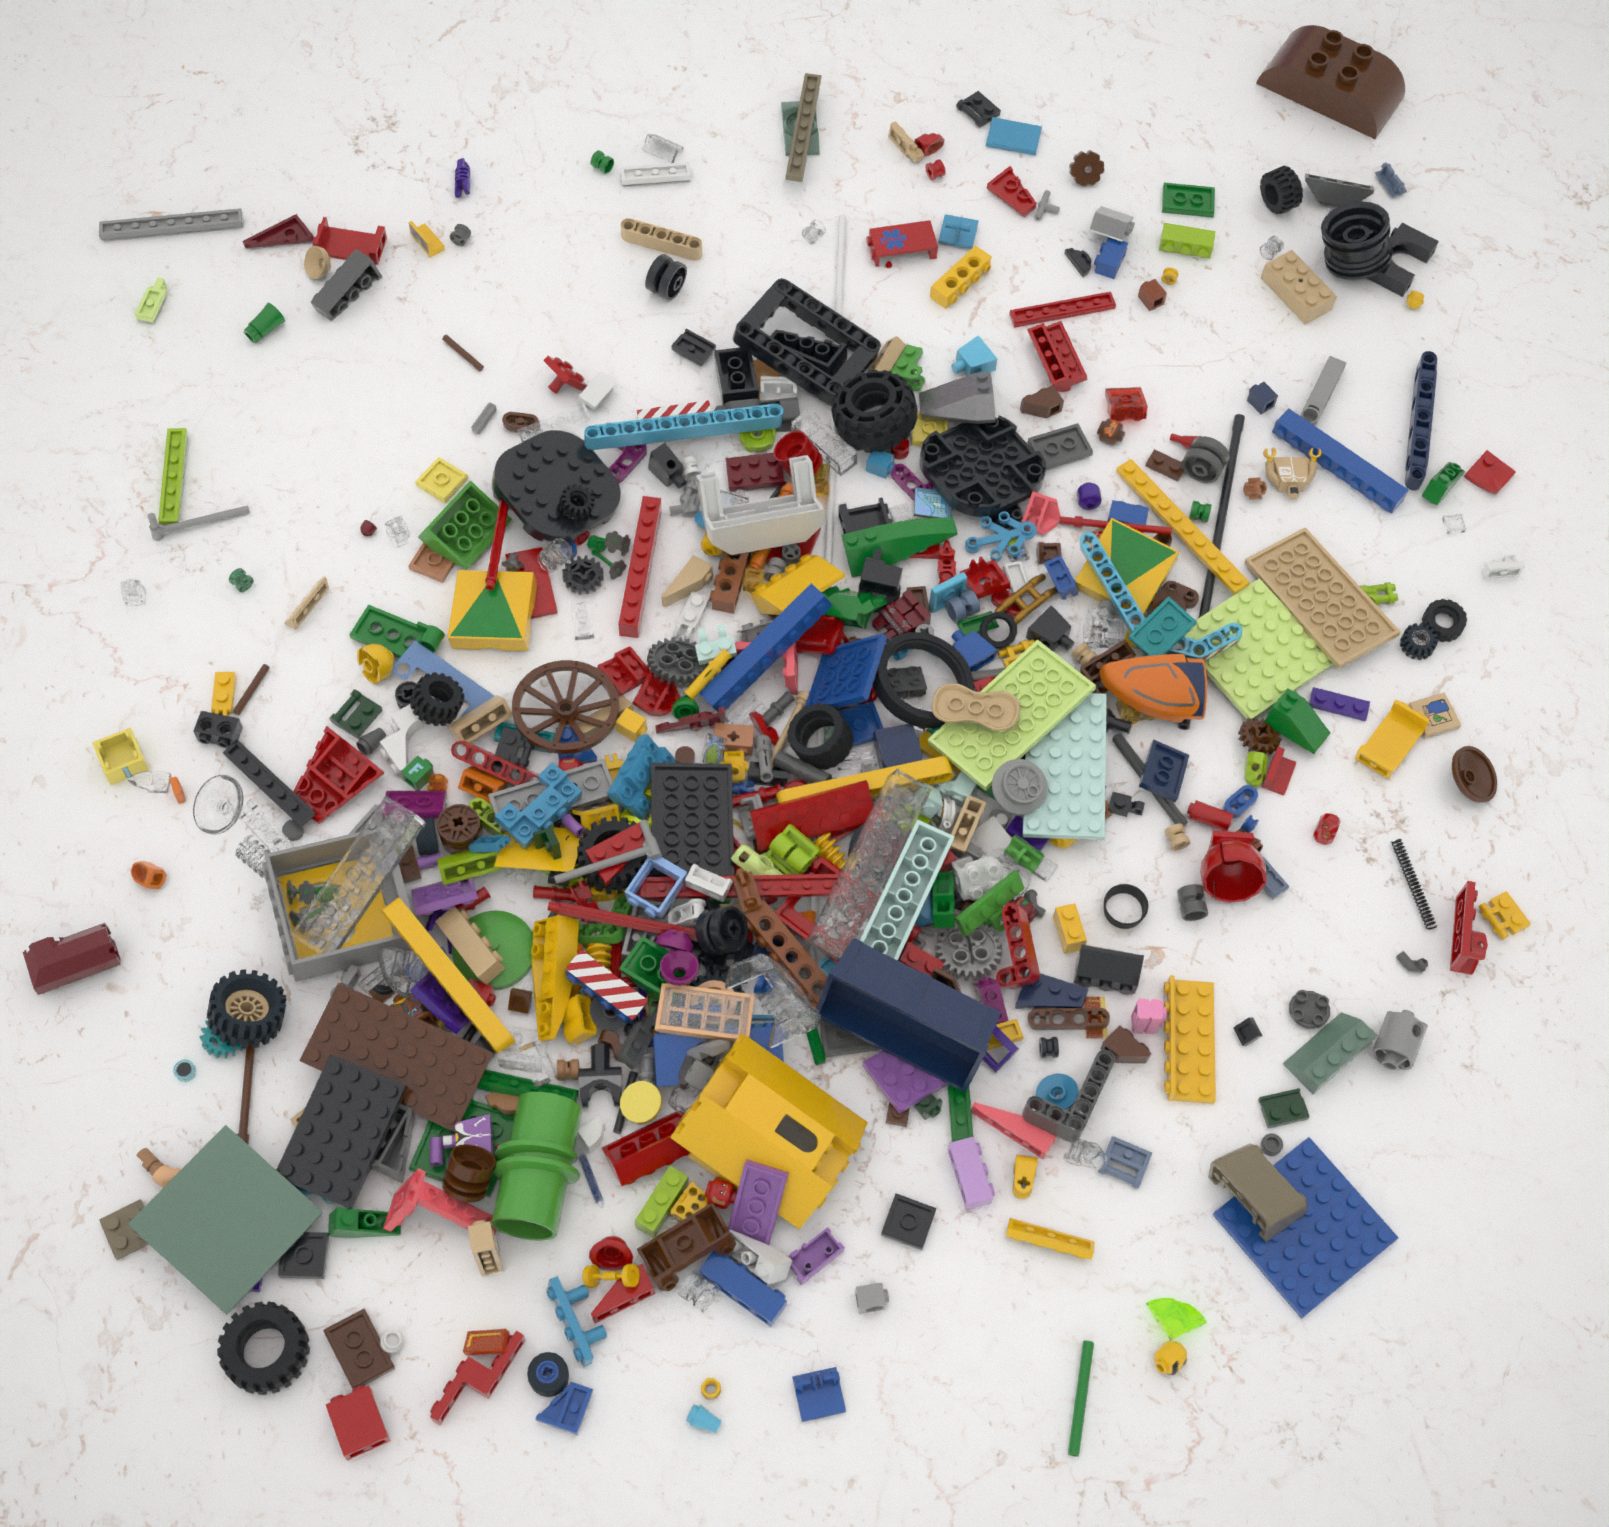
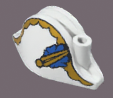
[930,795,959,833]

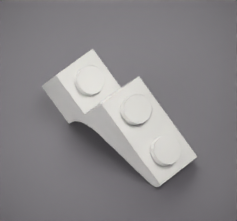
[379,704,424,780]

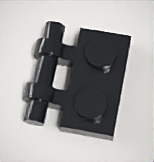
[493,727,535,774]

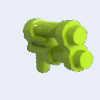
[1360,582,1398,605]

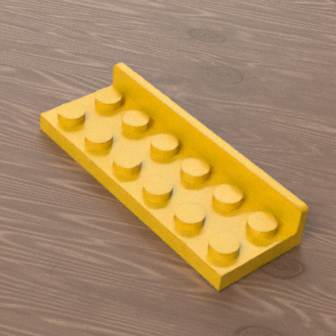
[1163,975,1216,1104]

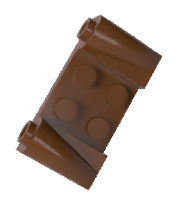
[637,1203,736,1291]

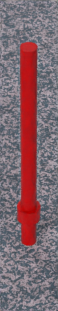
[1059,516,1172,535]

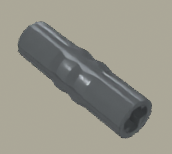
[773,750,832,784]

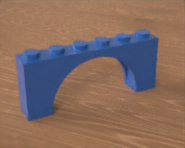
[652,1022,784,1087]

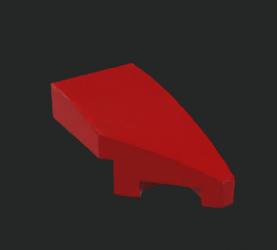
[748,711,779,745]

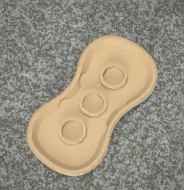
[932,683,1020,731]

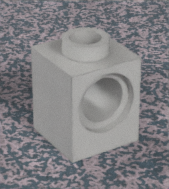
[855,1283,889,1314]

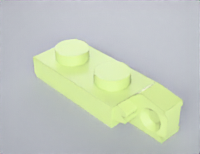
[135,277,167,323]

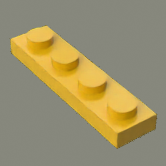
[1006,1218,1095,1260]

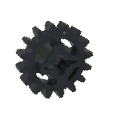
[562,555,604,595]

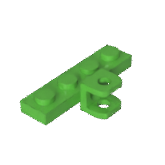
[891,344,925,391]
[955,871,1025,936]

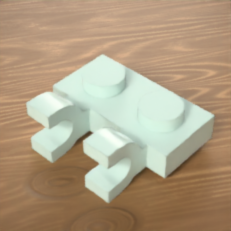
[695,624,737,665]

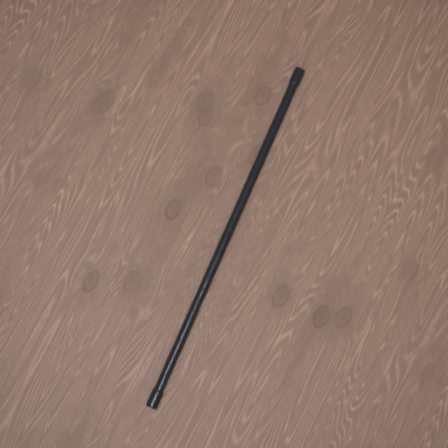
[1178,414,1245,730]

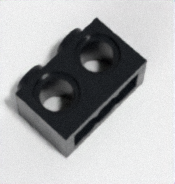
[193,711,243,748]

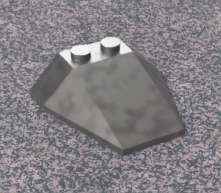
[919,372,996,424]

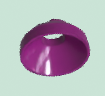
[655,929,693,953]
[660,950,699,986]

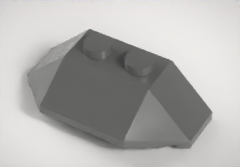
[1304,173,1374,207]

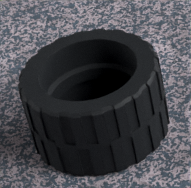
[787,703,854,770]

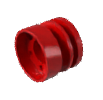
[773,430,823,477]

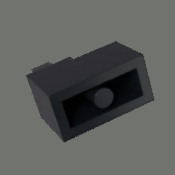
[860,549,903,597]

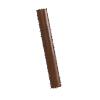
[442,334,484,371]
[233,664,270,715]

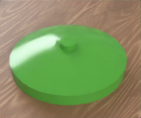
[452,910,533,990]

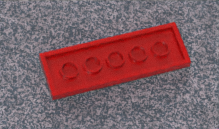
[749,780,876,851]

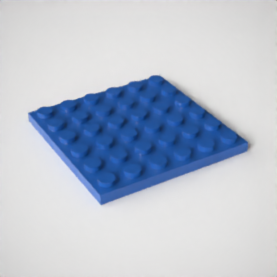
[1213,1137,1399,1319]

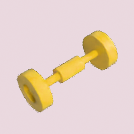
[582,1264,640,1288]

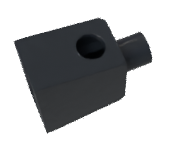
[648,442,687,489]
[1026,606,1075,652]

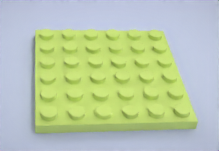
[1180,578,1333,720]

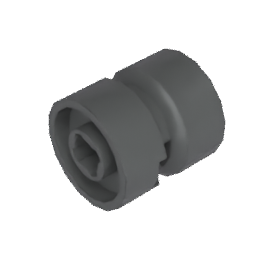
[1177,884,1208,921]

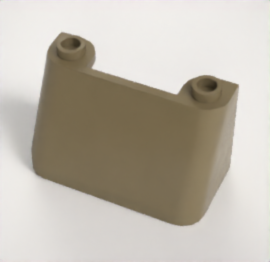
[1208,1143,1308,1242]

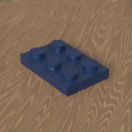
[1139,739,1189,802]

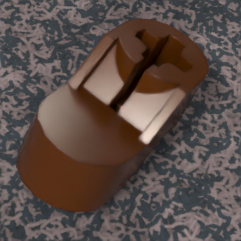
[597,1030,623,1063]

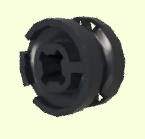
[395,681,417,709]

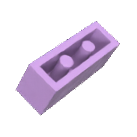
[947,1136,995,1210]

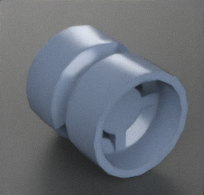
[945,589,980,623]

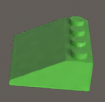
[418,480,512,570]

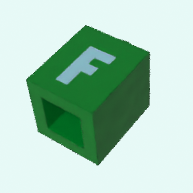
[401,756,435,791]

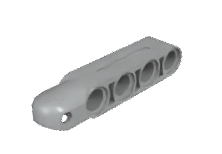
[1301,356,1347,426]

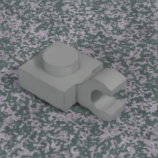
[330,964,361,996]

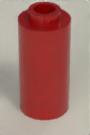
[1187,800,1234,831]

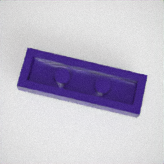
[1309,687,1370,721]

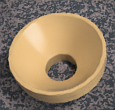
[304,246,331,279]

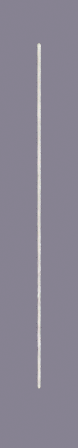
[808,214,846,962]

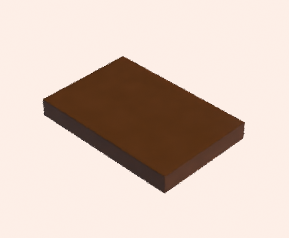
[323,1308,395,1390]

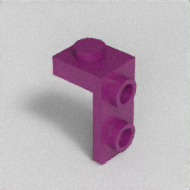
[973,977,1009,1024]

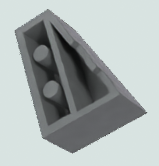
[371,1104,415,1183]

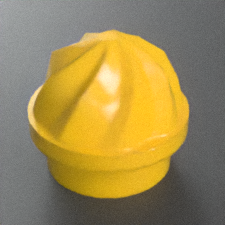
[1407,291,1424,309]

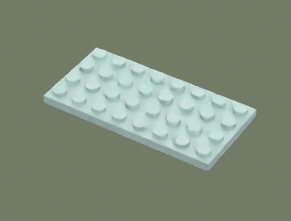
[1023,693,1106,840]

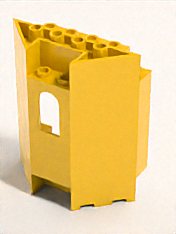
[670,1032,868,1229]

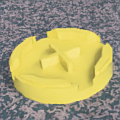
[620,1081,663,1125]

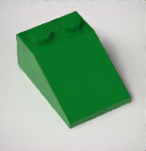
[1264,688,1330,754]
[619,936,690,1007]

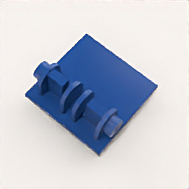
[792,1367,846,1422]

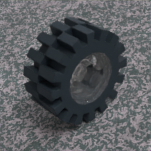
[1400,623,1438,660]

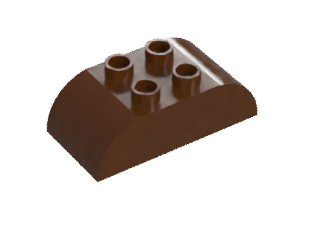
[1256,25,1405,139]

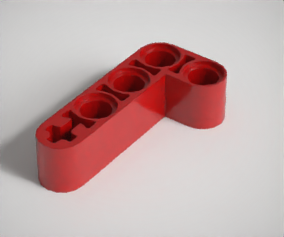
[996,903,1040,989]

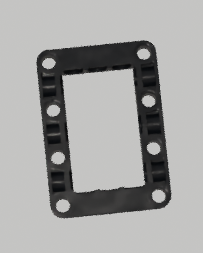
[733,278,881,406]

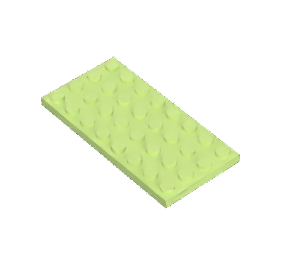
[928,640,1096,791]

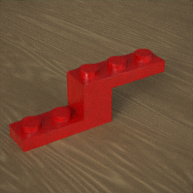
[430,1330,526,1425]

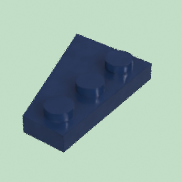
[1015,970,1088,1009]

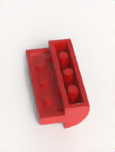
[1027,321,1087,392]

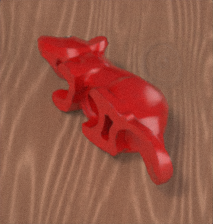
[937,540,956,585]

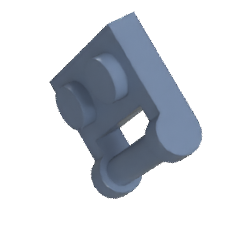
[1098,1136,1152,1189]

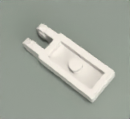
[673,592,709,641]

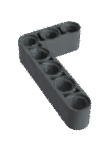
[1022,1050,1115,1143]

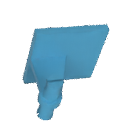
[938,214,979,249]

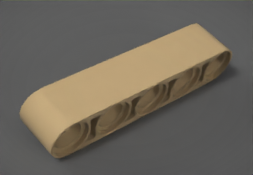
[621,218,702,261]

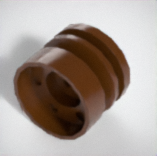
[437,804,483,855]
[442,1144,496,1203]

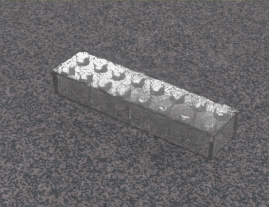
[290,796,426,954]

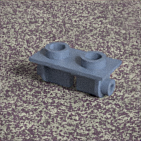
[1375,162,1407,197]

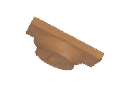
[485,1092,519,1115]

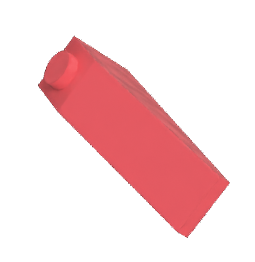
[971,1102,1057,1159]

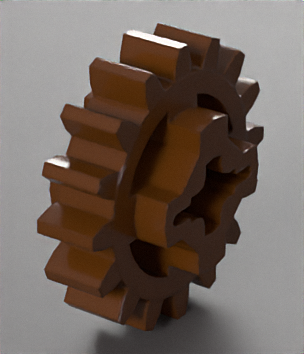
[1238,717,1282,755]

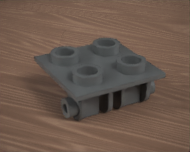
[887,666,927,698]

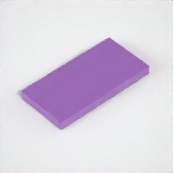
[728,1159,789,1245]

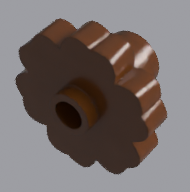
[1069,150,1104,186]

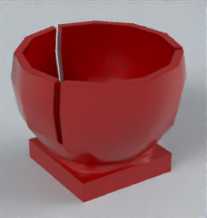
[1200,831,1267,903]

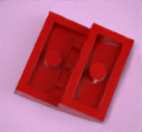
[597,647,650,697]

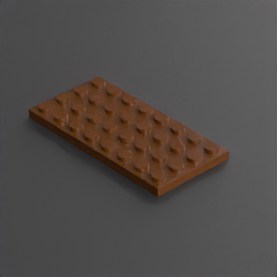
[299,983,494,1132]

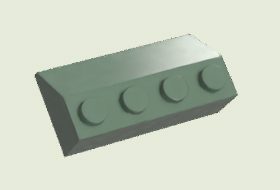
[1283,1012,1377,1095]

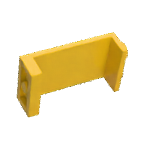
[1355,699,1430,780]

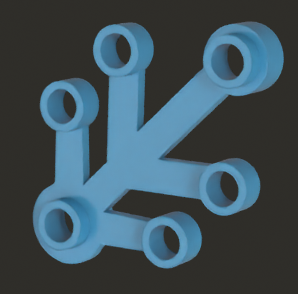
[965,511,1037,562]

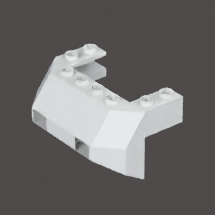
[696,455,824,555]

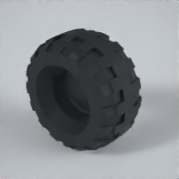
[831,370,918,453]

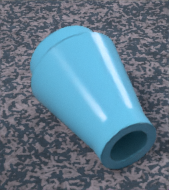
[686,1404,722,1433]

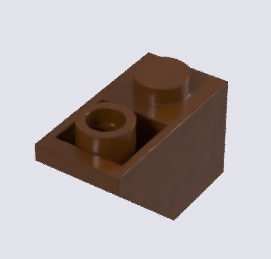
[1020,385,1064,419]
[1100,1025,1152,1063]

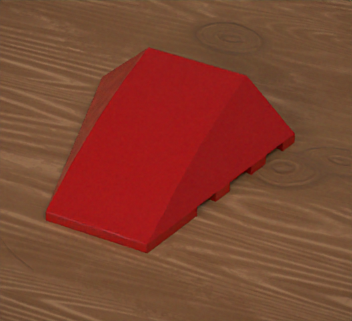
[293,726,385,824]

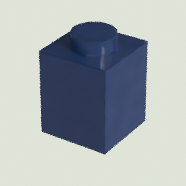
[1247,381,1278,415]

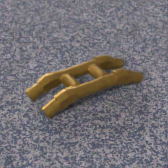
[994,574,1059,626]

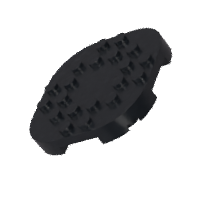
[919,415,1046,517]
[492,430,621,545]

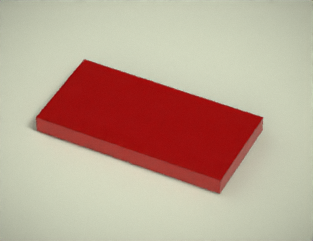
[505,547,558,619]

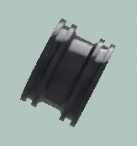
[1321,201,1393,280]

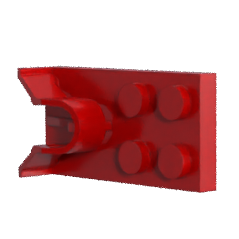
[1450,881,1488,975]

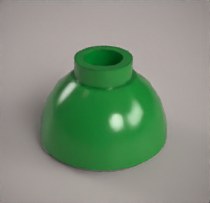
[672,695,699,720]

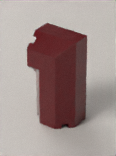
[23,923,121,995]

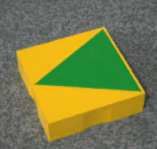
[1075,518,1179,622]
[447,570,537,651]

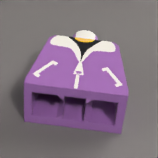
[443,1114,494,1156]

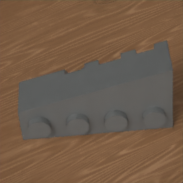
[310,249,382,321]

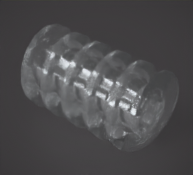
[236,835,271,879]

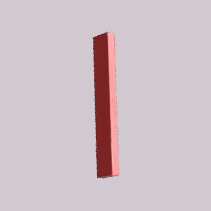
[1009,291,1116,328]

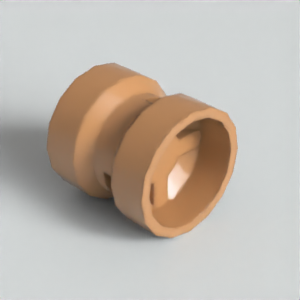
[557,1059,579,1081]

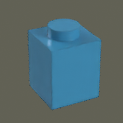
[866,451,895,479]

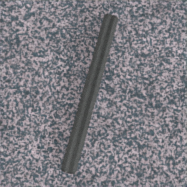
[1112,733,1188,827]

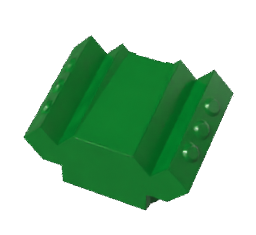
[822,585,887,629]

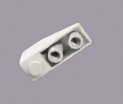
[729,1230,793,1285]

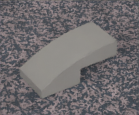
[687,1040,730,1060]

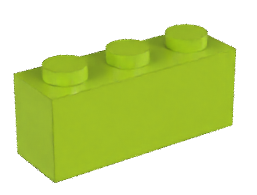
[1159,223,1216,258]
[437,850,504,885]
[635,1166,689,1238]

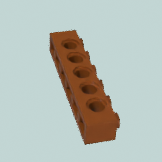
[709,551,752,614]
[744,899,827,1012]

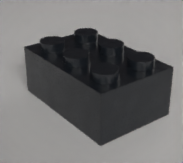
[714,347,759,405]

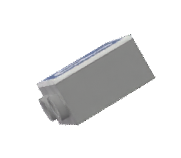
[1089,206,1135,242]

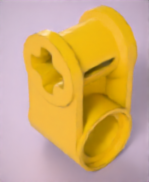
[1012,1154,1038,1199]

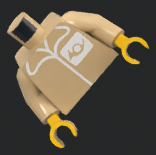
[1263,447,1321,499]

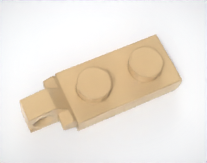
[888,121,924,163]

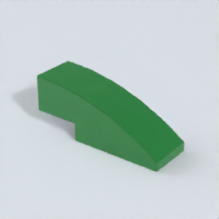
[933,872,955,928]

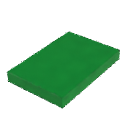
[1162,182,1215,218]

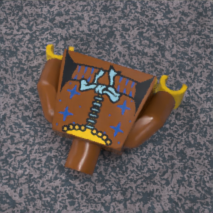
[390,994,445,1029]

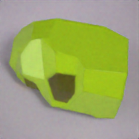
[1244,752,1268,787]

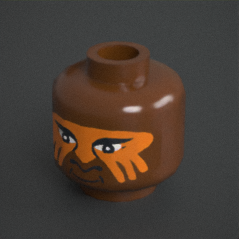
[1097,419,1125,446]

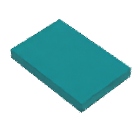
[1128,596,1197,656]

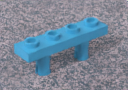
[546,1276,607,1367]

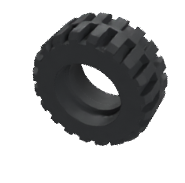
[217,1301,310,1395]

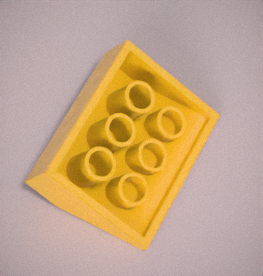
[750,554,846,615]

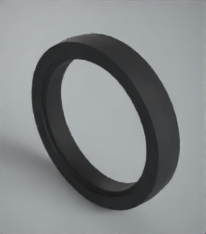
[873,632,974,728]

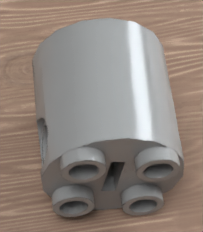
[1372,1010,1428,1071]

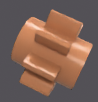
[1243,477,1267,500]

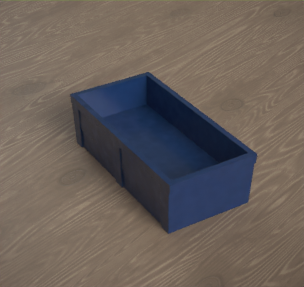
[814,938,1001,1093]

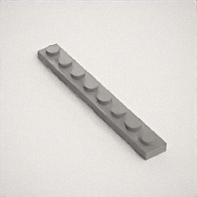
[99,208,243,240]

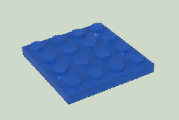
[805,633,887,709]

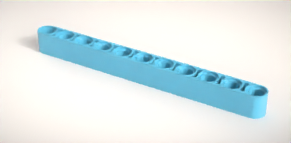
[584,404,783,450]

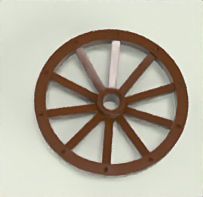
[512,660,619,754]

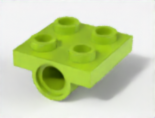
[765,824,821,875]

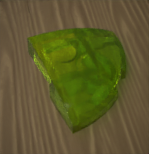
[1146,1298,1207,1341]

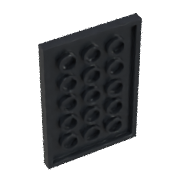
[651,763,734,877]
[276,1054,408,1209]

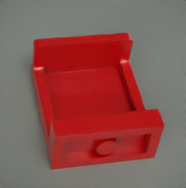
[325,1385,391,1461]

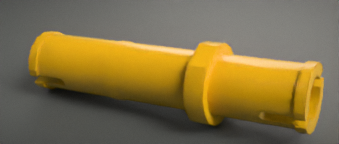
[684,648,732,700]

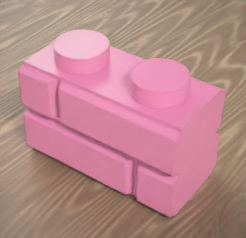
[1131,998,1167,1034]

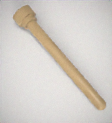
[770,691,809,768]

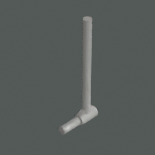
[148,505,250,541]
[554,820,662,884]

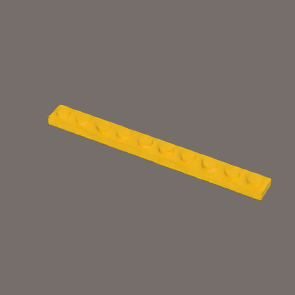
[1116,459,1250,595]

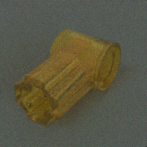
[814,462,830,497]

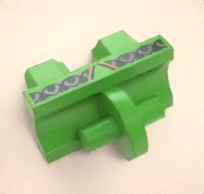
[1004,835,1045,873]

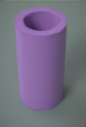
[561,814,585,838]
[416,852,441,870]
[430,1137,443,1166]

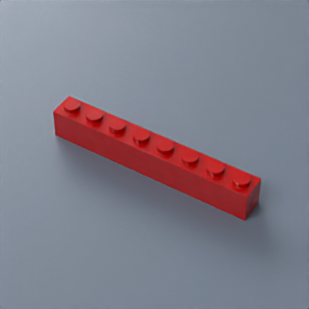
[618,496,662,638]

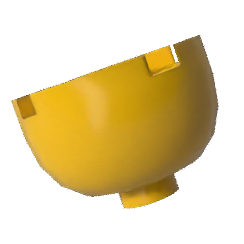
[357,644,394,684]

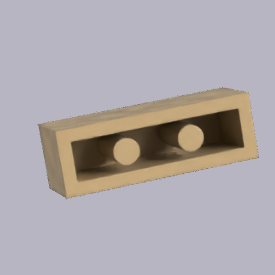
[447,695,513,747]

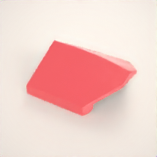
[1022,491,1060,535]

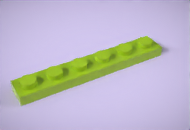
[158,428,188,526]

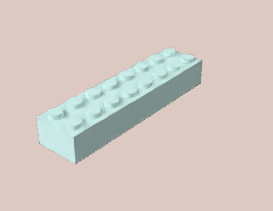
[860,820,955,960]

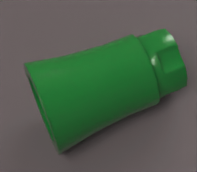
[243,303,285,343]

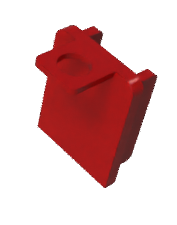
[795,615,849,655]

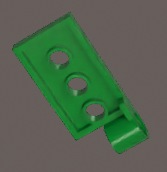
[349,604,445,659]

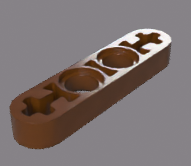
[1028,1008,1110,1030]

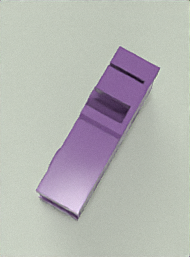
[788,1227,845,1285]

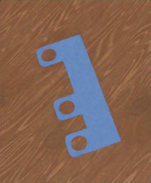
[392,640,494,718]

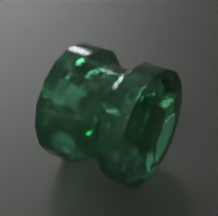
[229,568,254,592]

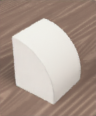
[578,1116,603,1154]

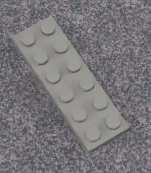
[488,759,613,832]

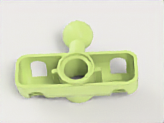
[731,844,784,875]

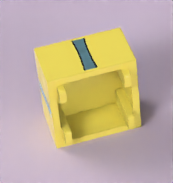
[92,727,149,785]

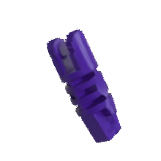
[454,158,470,198]

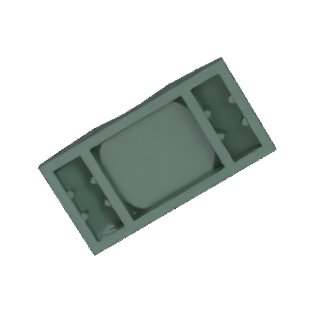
[781,101,820,156]

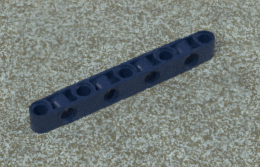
[1405,351,1437,491]

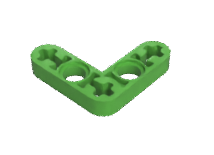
[578,894,633,945]

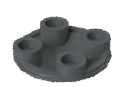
[1289,990,1330,1029]

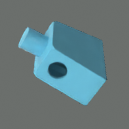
[951,335,997,375]

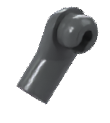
[1024,889,1046,918]
[1396,951,1428,973]

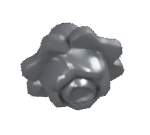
[501,553,524,572]

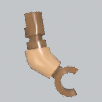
[136,1148,181,1187]

